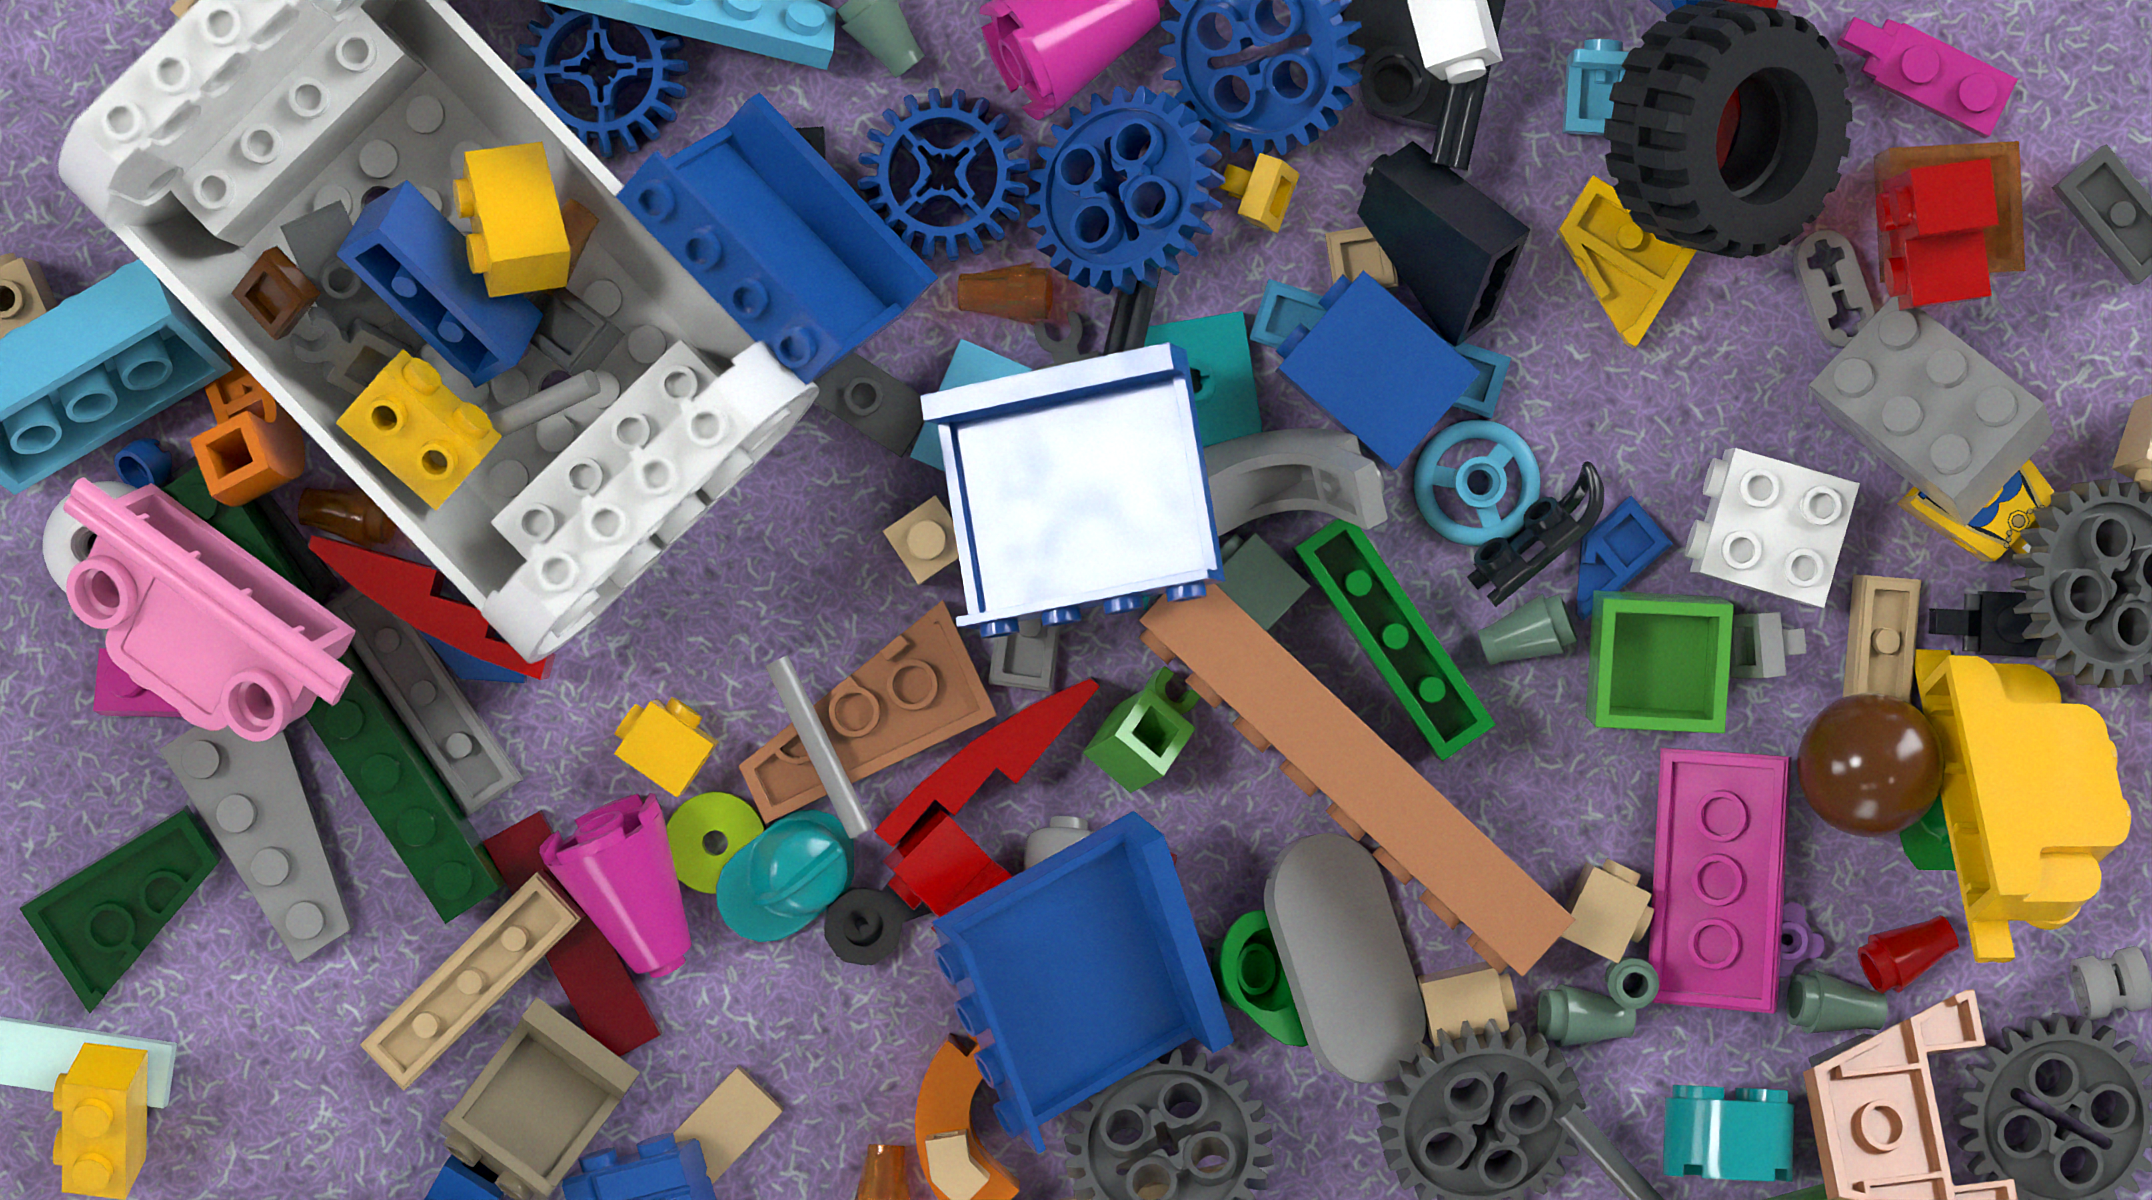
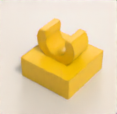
[1219,153,1300,233]

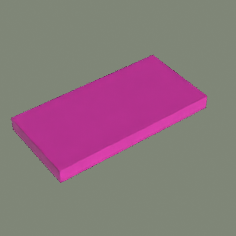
[1648,747,1792,1014]

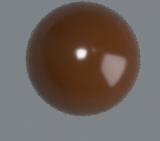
[1797,693,1945,838]

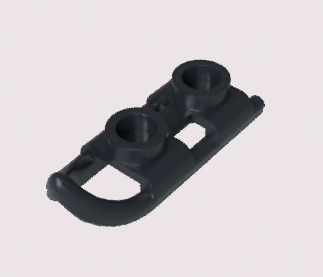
[1467,461,1604,607]

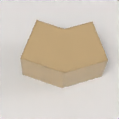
[925,1129,990,1200]

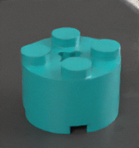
[1663,1085,1795,1182]

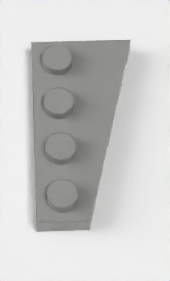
[159,725,354,964]

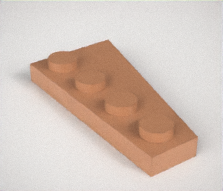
[739,600,998,824]

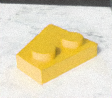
[1556,175,1697,349]

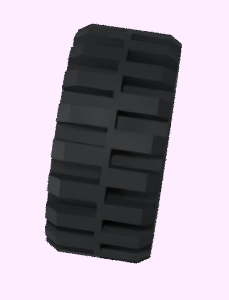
[1604,0,1853,259]

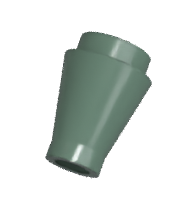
[836,0,926,78]
[1478,593,1578,666]
[1786,970,1888,1034]
[1537,984,1636,1048]

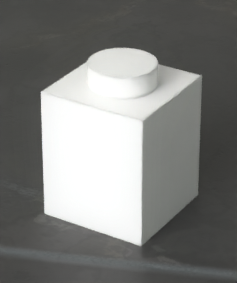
[1407,0,1503,84]

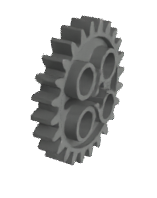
[2010,478,2152,688]
[1953,1013,2152,1200]
[1376,1019,1586,1200]
[1064,1048,1274,1200]

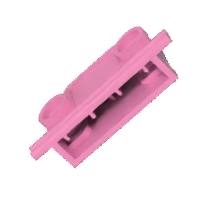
[63,477,356,742]

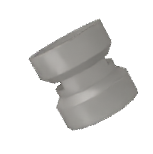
[2070,946,2152,1020]

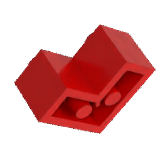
[1876,158,1999,311]
[882,807,1012,933]

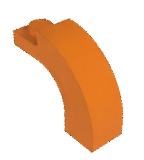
[189,346,305,507]
[915,1033,1020,1200]

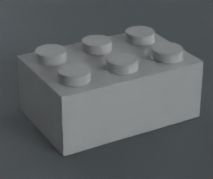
[1809,297,2054,526]

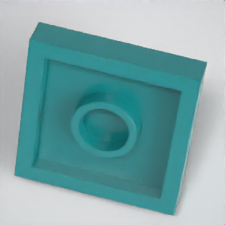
[1144,311,1263,447]

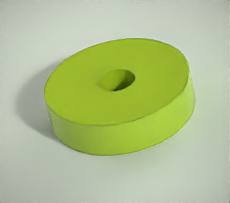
[666,791,766,894]

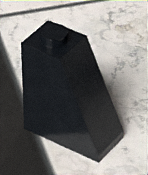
[1357,141,1531,347]

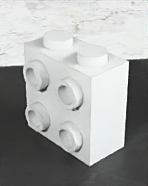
[1685,448,1860,608]

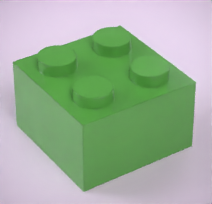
[1585,590,1734,734]

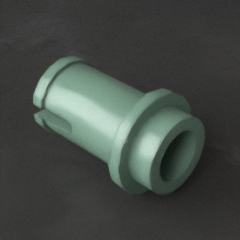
[1605,957,1659,1010]

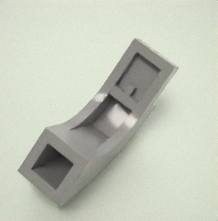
[1203,428,1388,537]

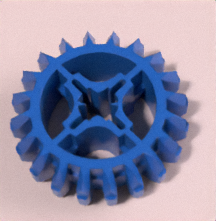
[515,3,690,159]
[857,88,1030,262]

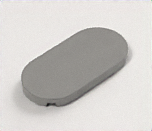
[1264,833,1426,1084]

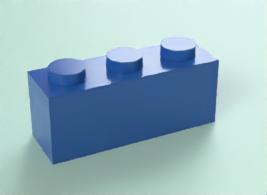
[336,180,543,388]

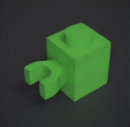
[1083,666,1201,793]

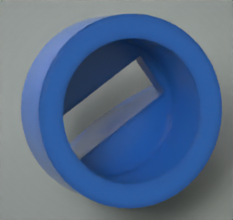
[114,437,172,489]

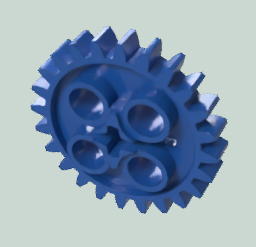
[1159,0,1365,157]
[1024,85,1225,295]

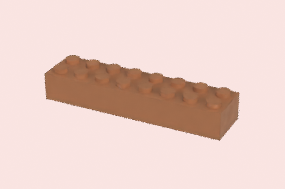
[1137,584,1576,977]

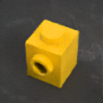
[614,697,719,798]

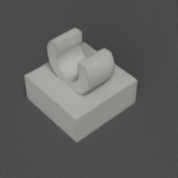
[1730,612,1806,678]

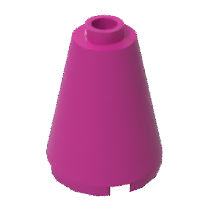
[979,0,1165,121]
[540,793,692,978]

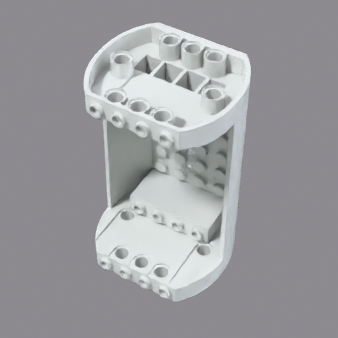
[58,0,820,663]

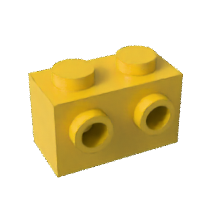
[453,142,570,298]
[336,349,502,511]
[53,1042,148,1200]

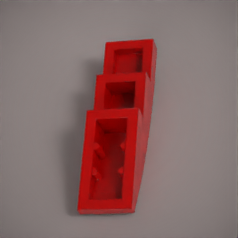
[308,535,556,680]
[874,677,1100,847]

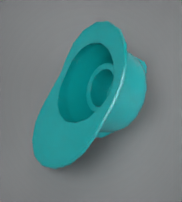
[716,809,855,942]

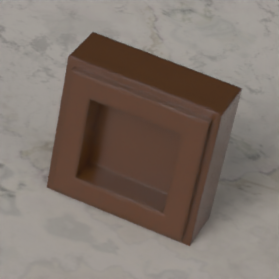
[231,246,321,341]

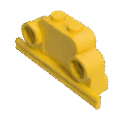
[1914,649,2131,963]

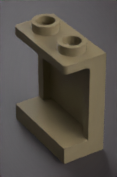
[438,997,640,1200]

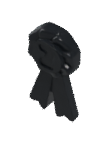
[824,874,933,966]

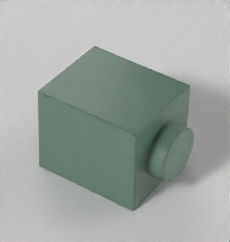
[1216,532,1310,632]

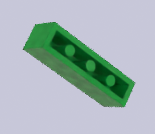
[1292,517,1496,761]

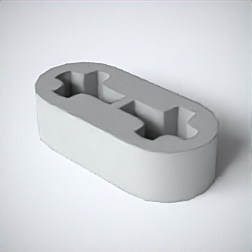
[1792,229,1875,349]

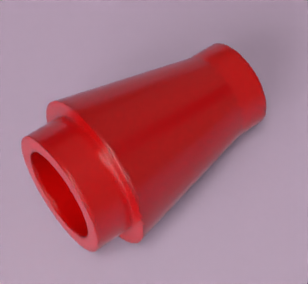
[1857,915,1959,994]

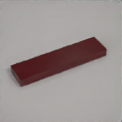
[483,810,663,1057]

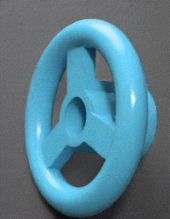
[1414,419,1541,546]

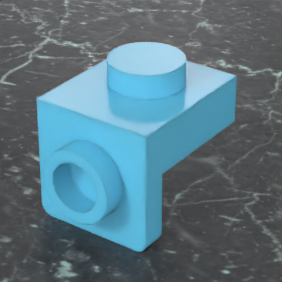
[1562,39,1629,136]

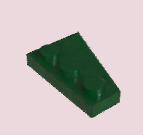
[19,805,222,1014]

